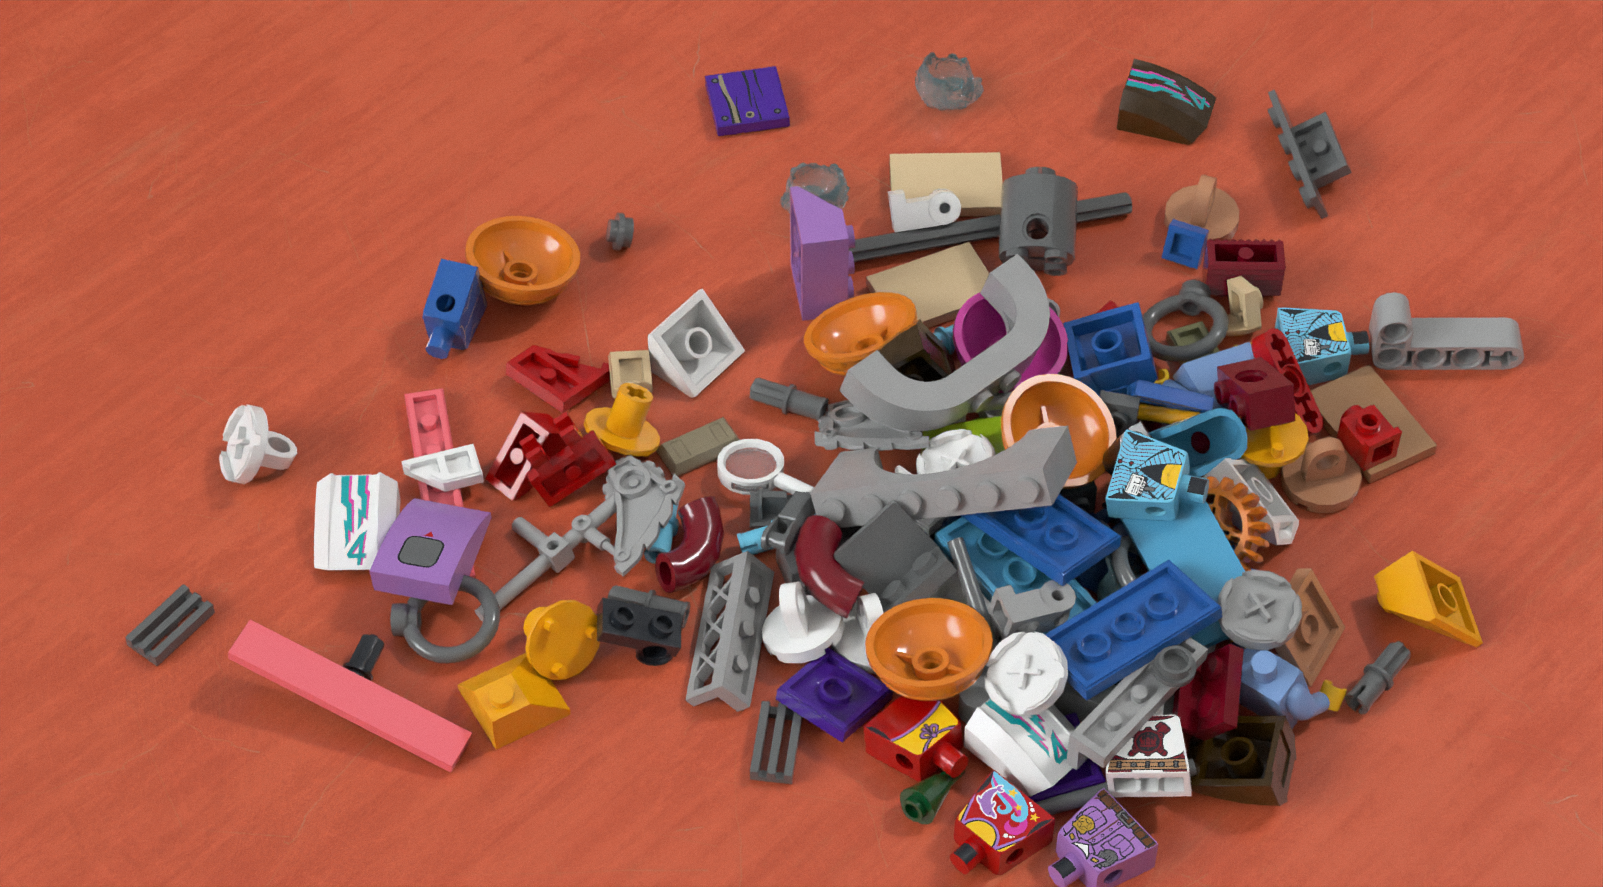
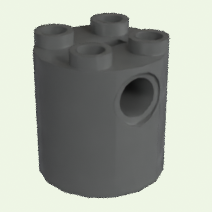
[999,167,1078,276]

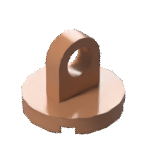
[1164,174,1240,249]
[1280,437,1362,513]

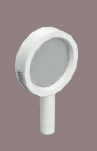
[717,439,814,495]

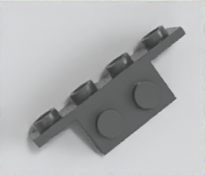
[1267,90,1352,219]

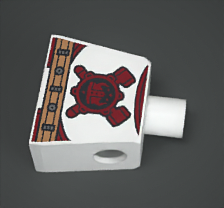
[1106,705,1192,797]

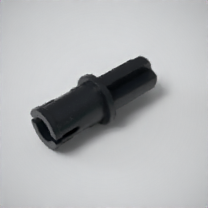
[342,634,384,681]

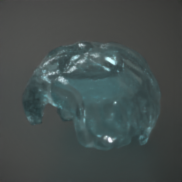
[915,52,984,111]
[780,163,850,213]

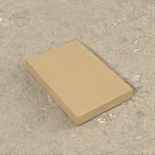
[889,152,1003,216]
[866,242,990,328]

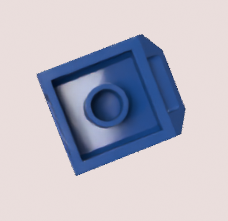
[1063,302,1158,396]

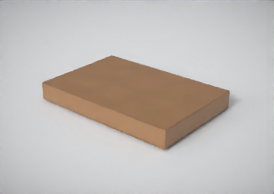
[1310,365,1437,484]

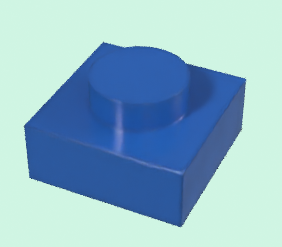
[1161,219,1209,269]

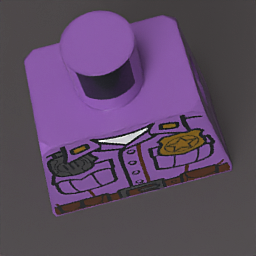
[1048,788,1158,887]

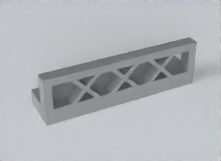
[685,551,774,712]
[1066,638,1208,770]

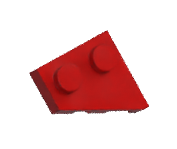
[506,345,610,413]

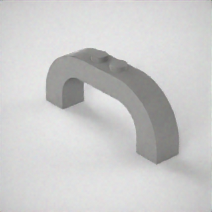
[839,254,1050,431]

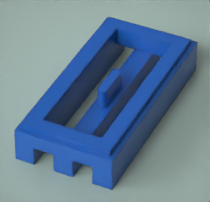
[1126,380,1214,413]

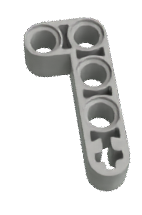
[1369,292,1524,370]

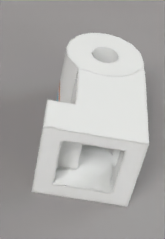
[887,188,961,232]

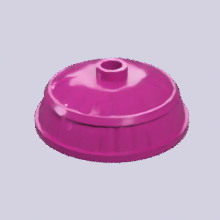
[953,292,1068,393]

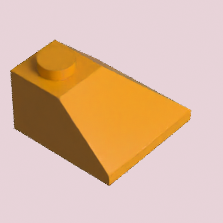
[1374,551,1483,648]
[457,653,571,750]

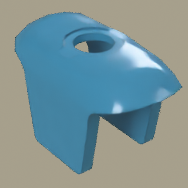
[1148,408,1248,477]

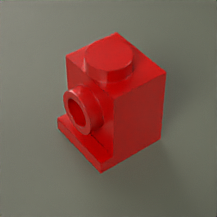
[1337,404,1402,471]

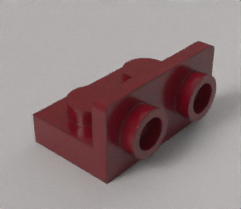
[1172,644,1244,741]

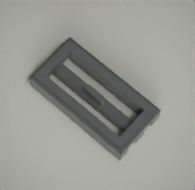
[125,584,215,666]
[750,701,803,784]

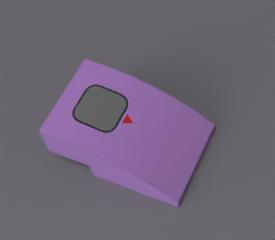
[370,498,492,605]

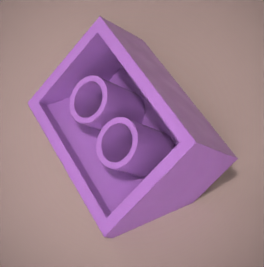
[790,186,855,321]

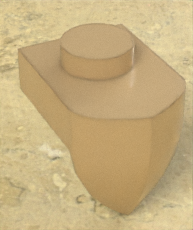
[1210,276,1263,336]
[608,350,653,399]

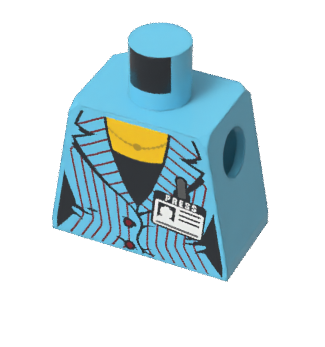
[1275,308,1369,385]
[1105,429,1209,521]

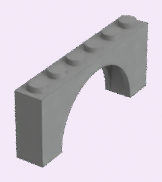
[810,426,1077,528]

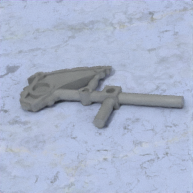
[815,391,1013,451]
[475,455,685,621]

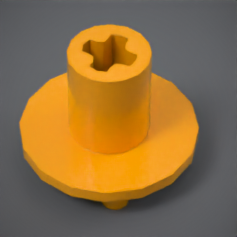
[583,383,660,457]
[1241,414,1309,479]
[523,600,600,680]

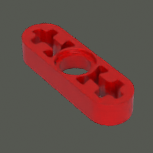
[1251,328,1323,437]

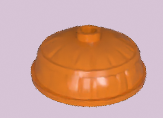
[465,216,580,305]
[804,292,917,376]
[1001,374,1117,489]
[865,598,993,701]

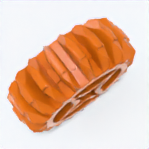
[1206,476,1271,572]

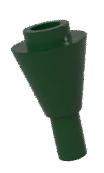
[900,770,965,824]

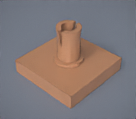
[1275,568,1345,687]

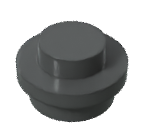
[606,213,634,251]
[1153,645,1196,687]

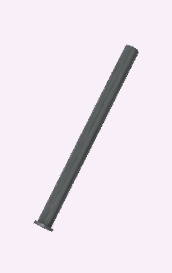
[849,192,1132,262]

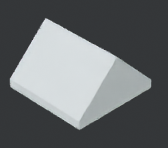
[648,289,745,398]

